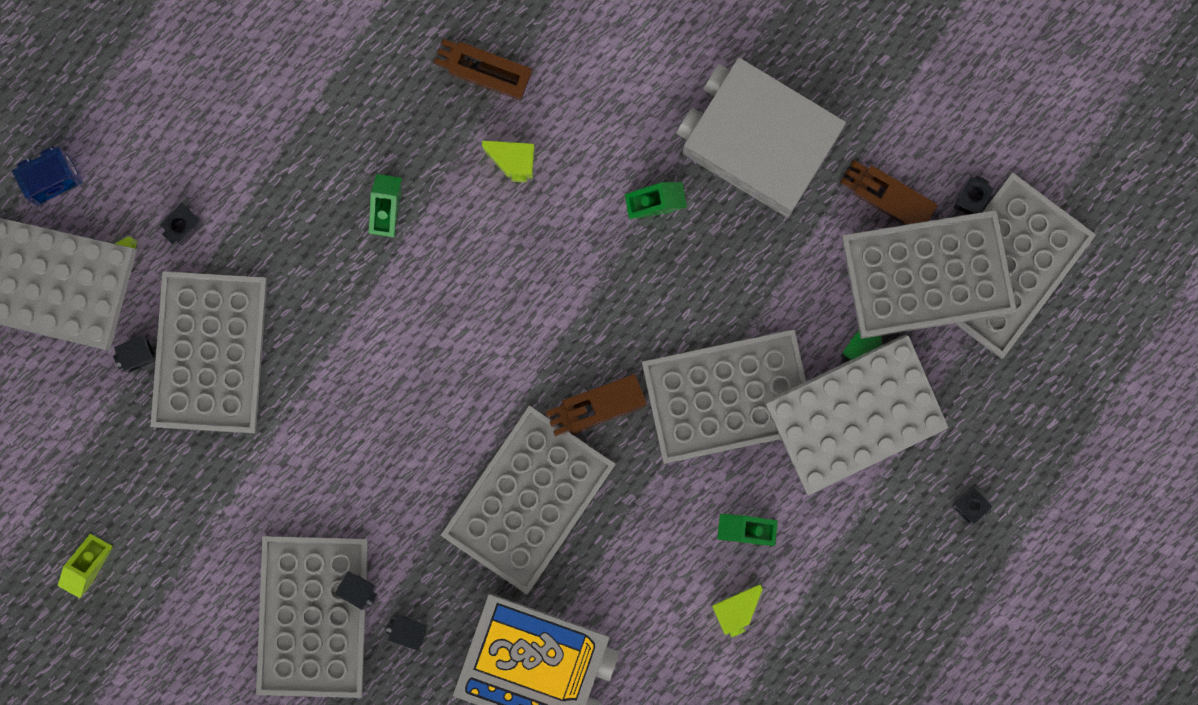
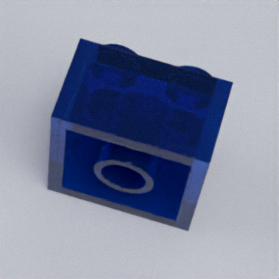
[12,147,84,206]

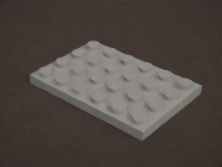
[954,173,1096,359]
[842,210,1017,339]
[0,218,137,351]
[150,271,267,434]
[642,329,806,464]
[765,334,948,496]
[441,406,616,595]
[256,536,368,698]

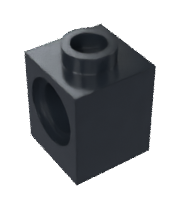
[953,176,994,215]
[160,203,204,246]
[113,335,156,373]
[951,487,993,525]
[334,571,378,610]
[386,615,428,651]

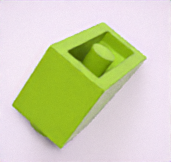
[482,141,535,182]
[58,534,113,598]
[711,584,763,637]

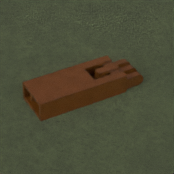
[433,39,533,101]
[840,160,938,225]
[546,374,647,437]

